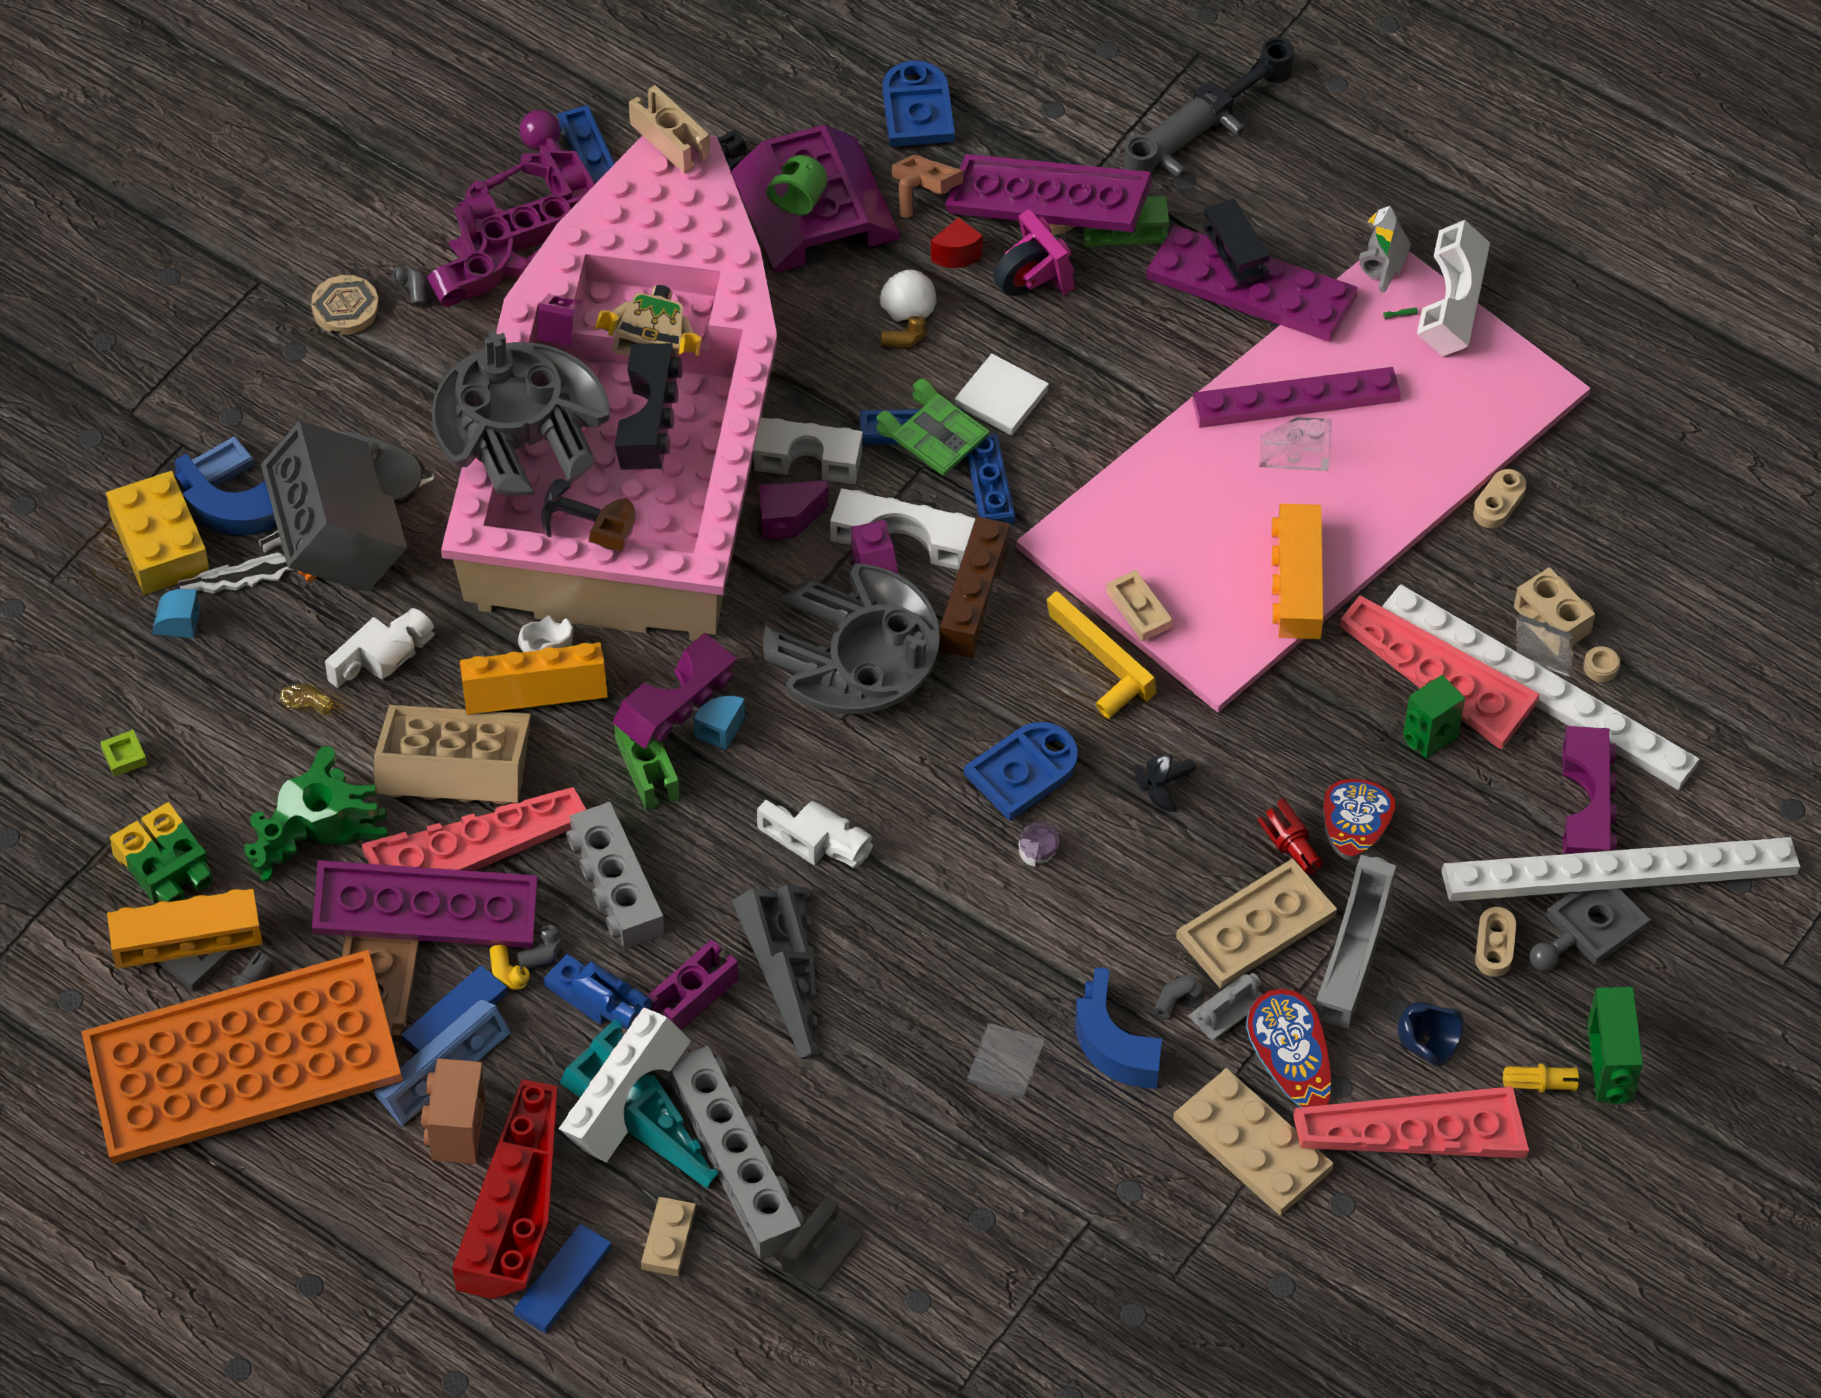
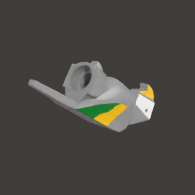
[1359,206,1412,293]

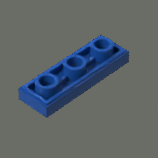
[966,434,1015,524]

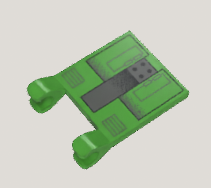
[876,378,989,476]

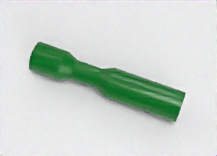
[1383,307,1418,319]

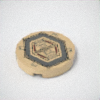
[311,275,379,335]

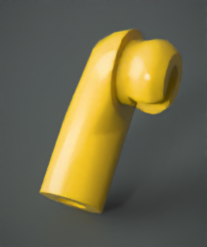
[490,944,530,990]

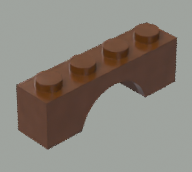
[939,516,1010,659]

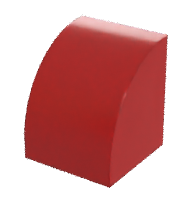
[931,217,983,268]

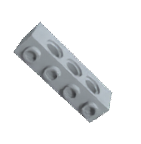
[566,802,664,949]

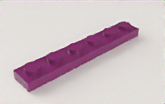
[1192,367,1401,428]

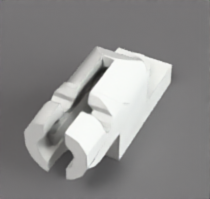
[325,608,435,688]
[757,800,873,868]

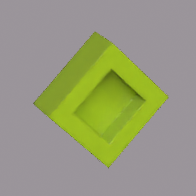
[100,730,148,777]

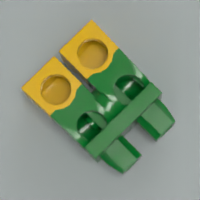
[109,802,214,903]

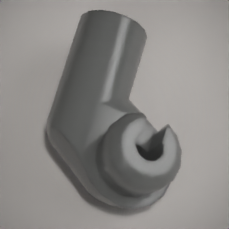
[393,265,428,307]
[516,925,562,970]
[1153,974,1203,1019]

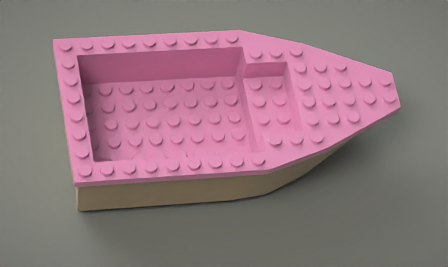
[441,135,777,640]

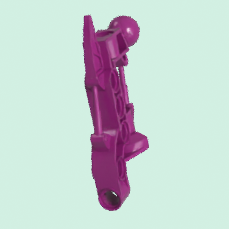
[427,109,595,307]

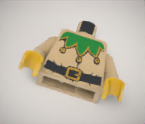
[594,285,702,357]

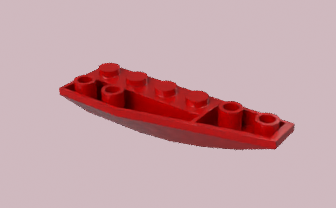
[452,1079,558,1299]

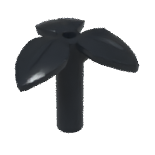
[541,479,601,537]
[1135,754,1196,812]

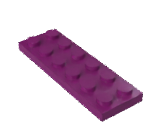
[945,154,1153,232]
[1146,225,1358,342]
[312,860,537,948]

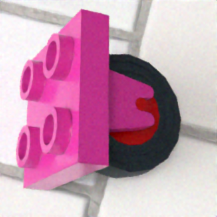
[994,209,1075,296]

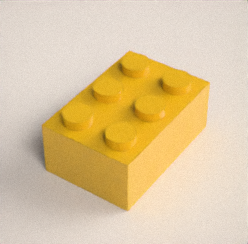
[106,470,209,595]

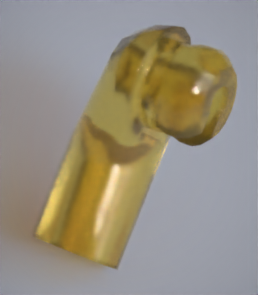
[279,683,334,715]

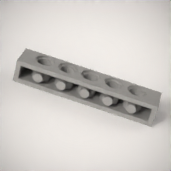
[668,1045,805,1260]

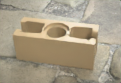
[629,85,710,173]

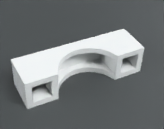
[1417,220,1490,357]
[830,488,975,570]
[559,1008,691,1163]

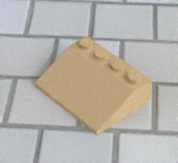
[374,705,531,804]

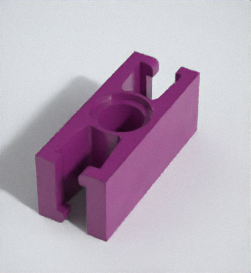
[647,939,738,1030]

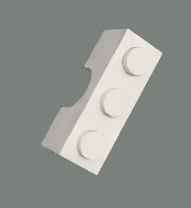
[754,418,863,484]

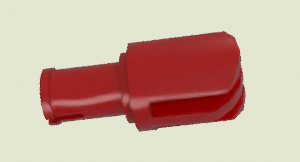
[1257,798,1323,875]

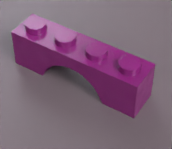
[612,633,737,749]
[1562,726,1617,854]

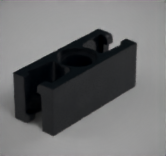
[1204,198,1270,288]

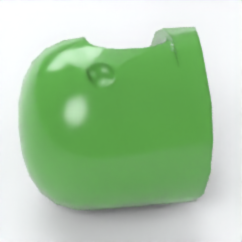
[766,155,828,216]

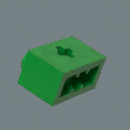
[1403,675,1465,758]

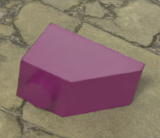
[759,480,829,539]
[851,520,898,574]

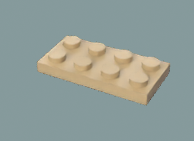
[1176,858,1337,989]
[1173,1068,1334,1216]

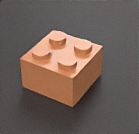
[421,1058,486,1164]

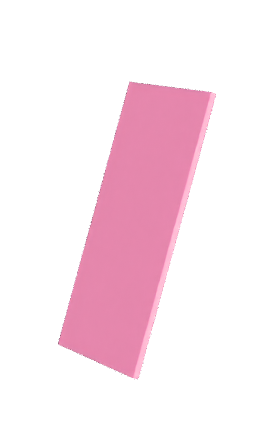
[1016,251,1591,713]

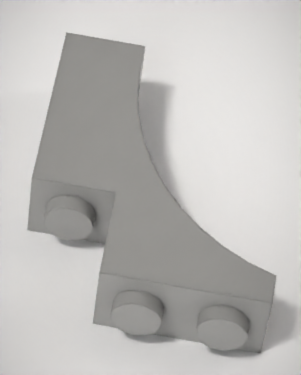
[1315,855,1396,1029]

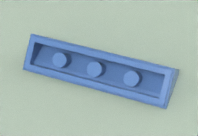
[374,1000,511,1126]

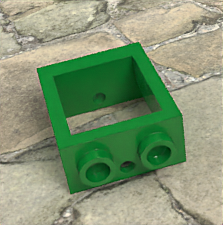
[1587,987,1643,1105]

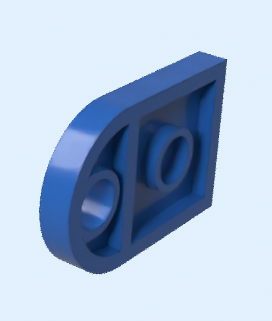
[883,61,955,147]
[964,722,1078,821]

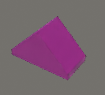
[537,294,583,346]

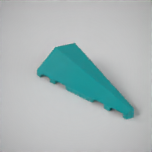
[559,1019,718,1188]

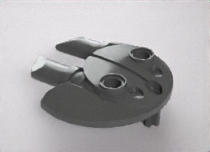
[432,330,609,496]
[763,563,940,714]

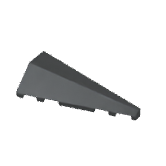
[732,885,820,1059]

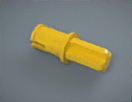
[1503,1063,1579,1093]

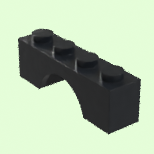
[615,343,682,470]

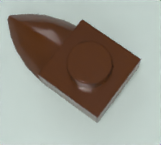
[588,498,636,552]

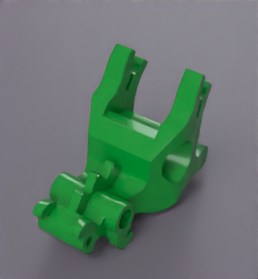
[244,746,389,882]

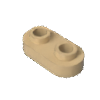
[1473,469,1526,528]
[1475,907,1516,977]

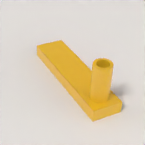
[1046,591,1157,719]

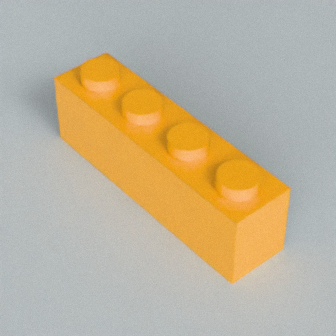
[1271,503,1323,639]
[460,643,608,715]
[107,889,263,969]

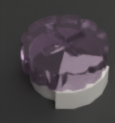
[1019,822,1060,867]

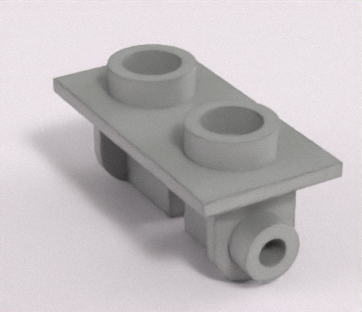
[1188,973,1263,1042]

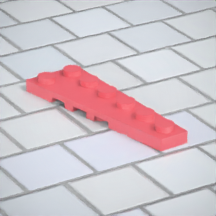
[1340,595,1540,750]
[362,787,586,871]
[1293,1086,1529,1158]

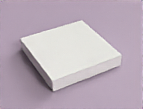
[954,353,1049,436]

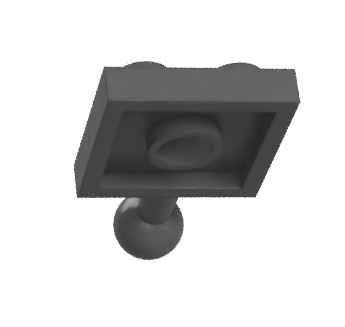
[1530,888,1650,972]

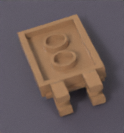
[342,936,420,1039]

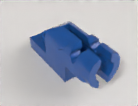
[544,954,652,1029]

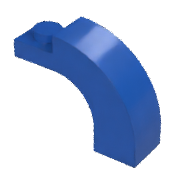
[174,453,277,535]
[1075,967,1162,1089]

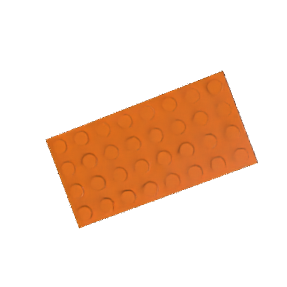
[81,950,403,1164]

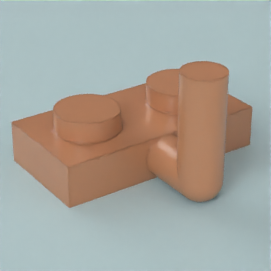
[892,155,963,218]

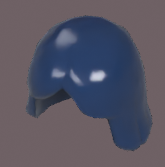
[1397,1002,1464,1067]

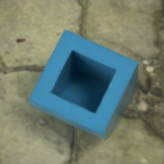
[152,589,200,638]
[694,696,745,750]

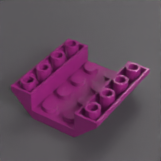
[731,124,900,273]

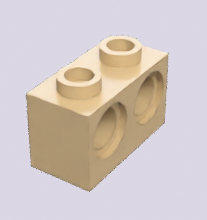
[1514,567,1595,654]

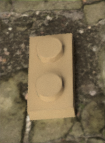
[1106,570,1173,642]
[641,1197,696,1277]

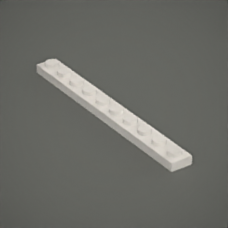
[1382,584,1699,790]
[1441,837,1800,902]

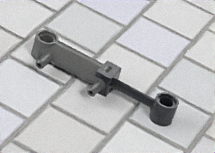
[1123,37,1294,178]

